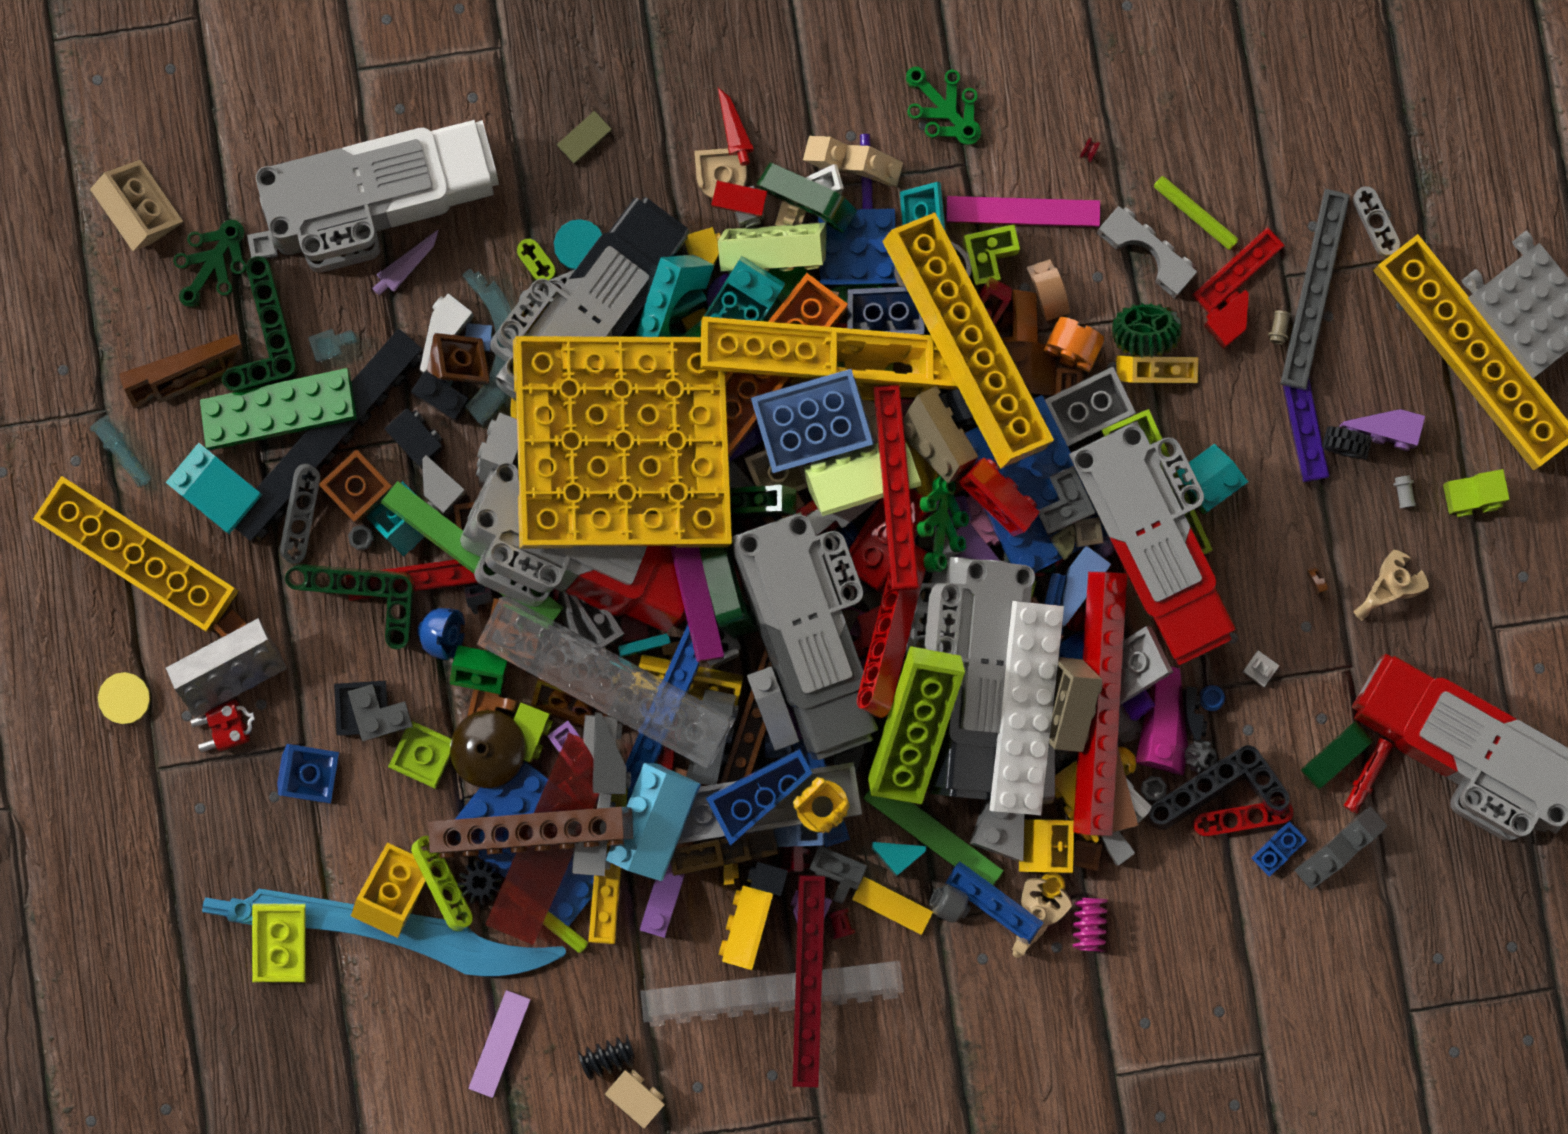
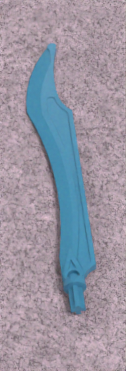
[202,888,566,976]

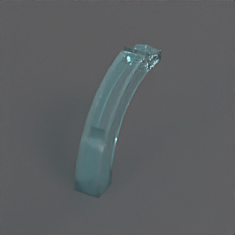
[462,269,512,428]

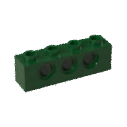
[730,485,796,519]

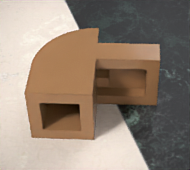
[1026,259,1070,321]

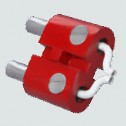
[191,699,255,753]

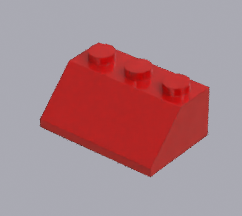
[958,458,1040,537]

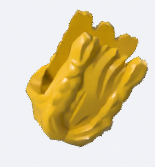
[793,777,849,833]

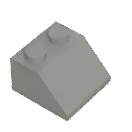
[422,455,468,518]

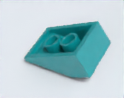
[166,443,262,534]

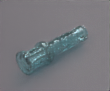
[90,415,152,488]

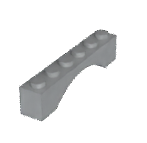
[572,715,622,876]

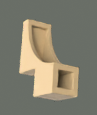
[803,136,903,187]

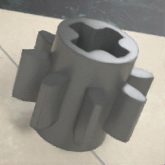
[1185,739,1217,773]

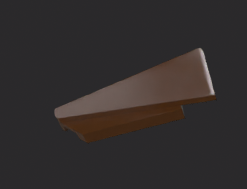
[119,334,242,408]

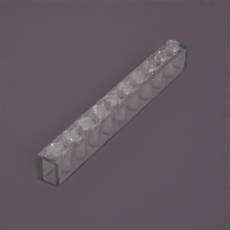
[640,961,904,1027]

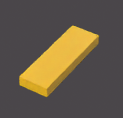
[852,876,933,935]

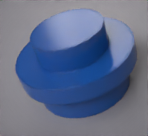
[1200,685,1225,711]

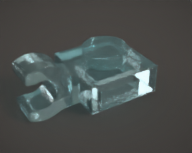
[308,329,358,363]

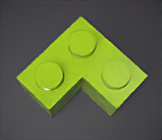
[963,225,1020,290]
[1443,469,1510,518]

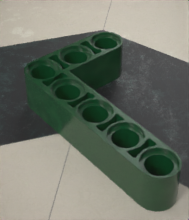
[222,256,298,393]
[699,546,759,638]
[285,564,414,650]

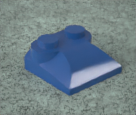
[277,744,339,803]

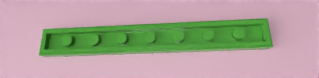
[381,481,563,629]

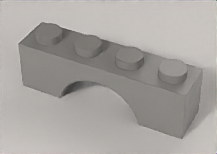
[1097,206,1197,299]

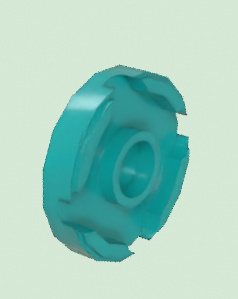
[554,219,602,270]

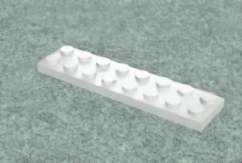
[989,601,1064,815]

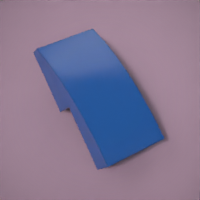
[1251,820,1307,877]

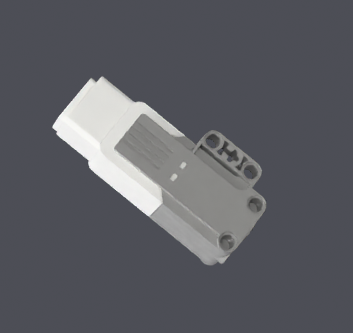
[256,120,499,273]

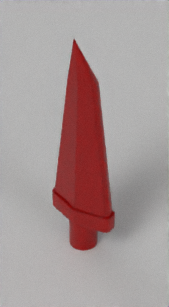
[718,88,754,166]

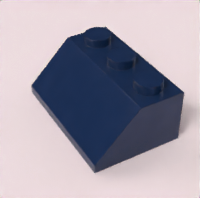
[847,287,929,335]

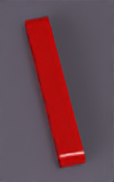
[857,545,927,718]

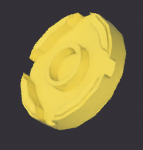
[98,672,151,724]

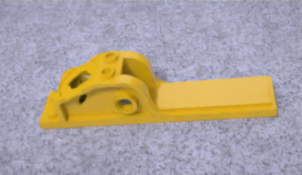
[700,317,958,401]

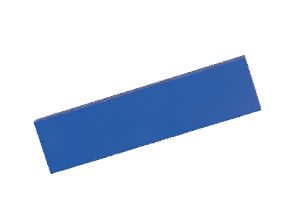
[945,861,1044,944]

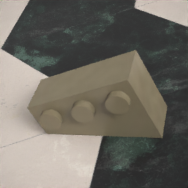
[903,386,978,483]
[1049,657,1102,752]

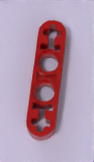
[1193,800,1293,836]

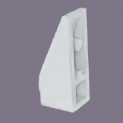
[420,294,474,373]

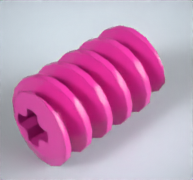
[1073,898,1108,951]

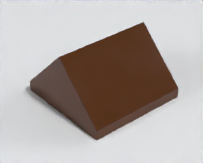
[427,333,489,385]

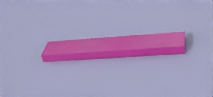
[946,196,1100,227]

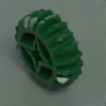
[1112,302,1182,358]

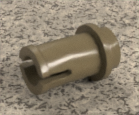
[1268,310,1291,345]

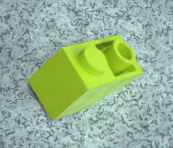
[514,703,553,763]

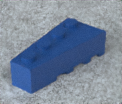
[706,749,812,845]

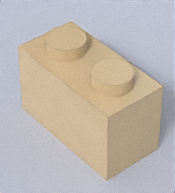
[605,1069,665,1128]

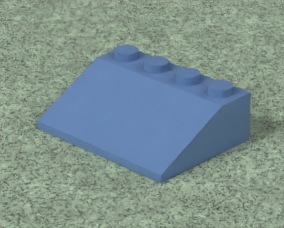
[751,369,875,473]

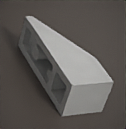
[747,666,799,751]

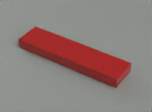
[1192,227,1285,314]

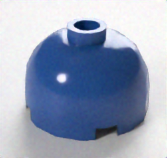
[417,608,465,660]

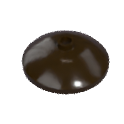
[450,710,526,788]

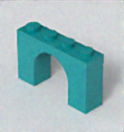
[635,255,714,337]

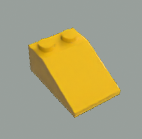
[351,842,433,938]

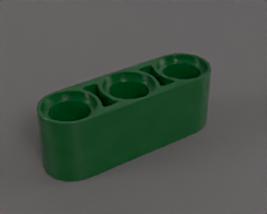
[1301,721,1373,789]

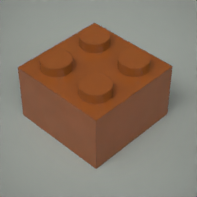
[319,449,392,525]

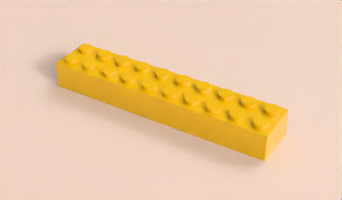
[882,213,1054,469]
[1373,234,1568,470]

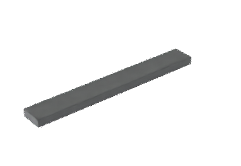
[1280,189,1350,391]

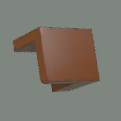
[212,609,247,637]

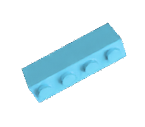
[606,763,701,881]

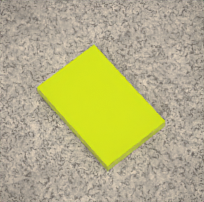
[252,904,306,982]

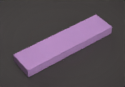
[468,990,531,1098]

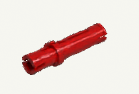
[1343,738,1394,814]

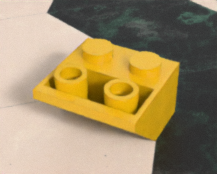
[1019,820,1074,873]

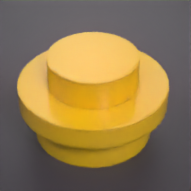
[1039,873,1065,898]

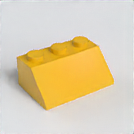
[718,886,773,970]

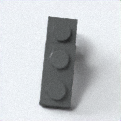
[1294,806,1387,890]

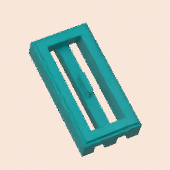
[618,633,670,658]

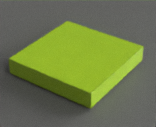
[388,721,451,789]

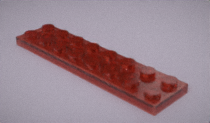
[485,732,599,945]

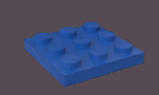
[818,209,897,287]

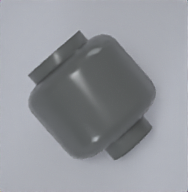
[930,885,970,923]

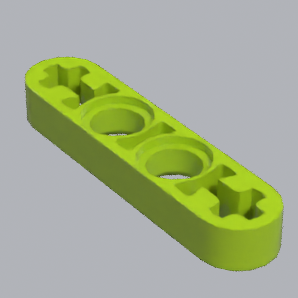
[411,836,473,932]

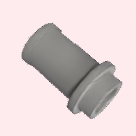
[1393,475,1416,508]

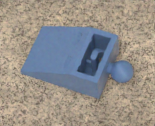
[1060,537,1114,628]

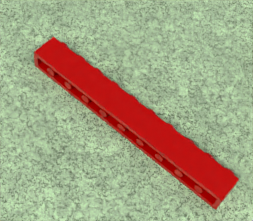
[1073,572,1127,836]

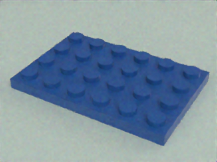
[965,395,1108,573]
[456,761,594,927]

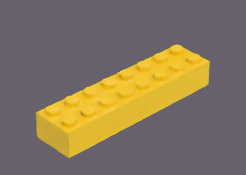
[33,476,239,634]

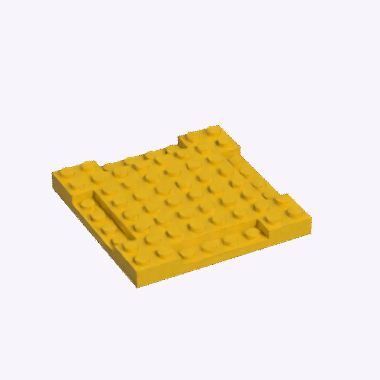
[513,336,732,549]

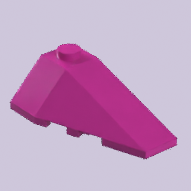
[1136,667,1188,776]

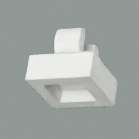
[1243,651,1279,687]

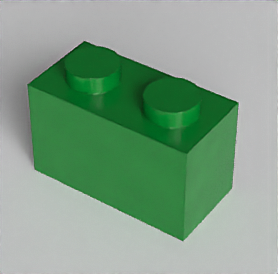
[450,645,509,694]

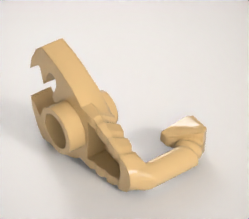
[1353,550,1429,621]
[1012,878,1073,958]

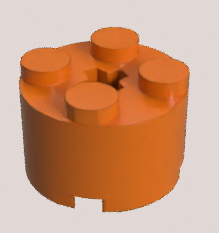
[1043,317,1105,372]

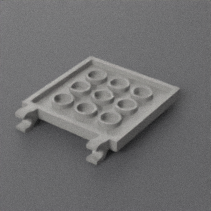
[1461,231,1568,379]

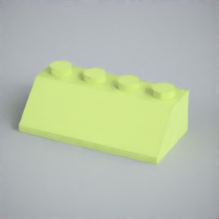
[718,223,826,274]
[803,442,922,516]

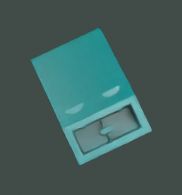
[699,256,785,326]

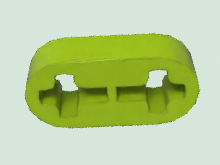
[517,239,556,281]

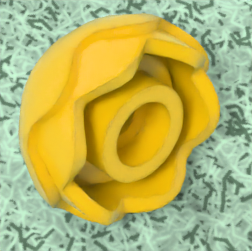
[1118,747,1136,776]

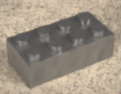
[166,619,287,718]

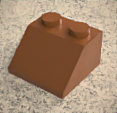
[995,290,1038,344]

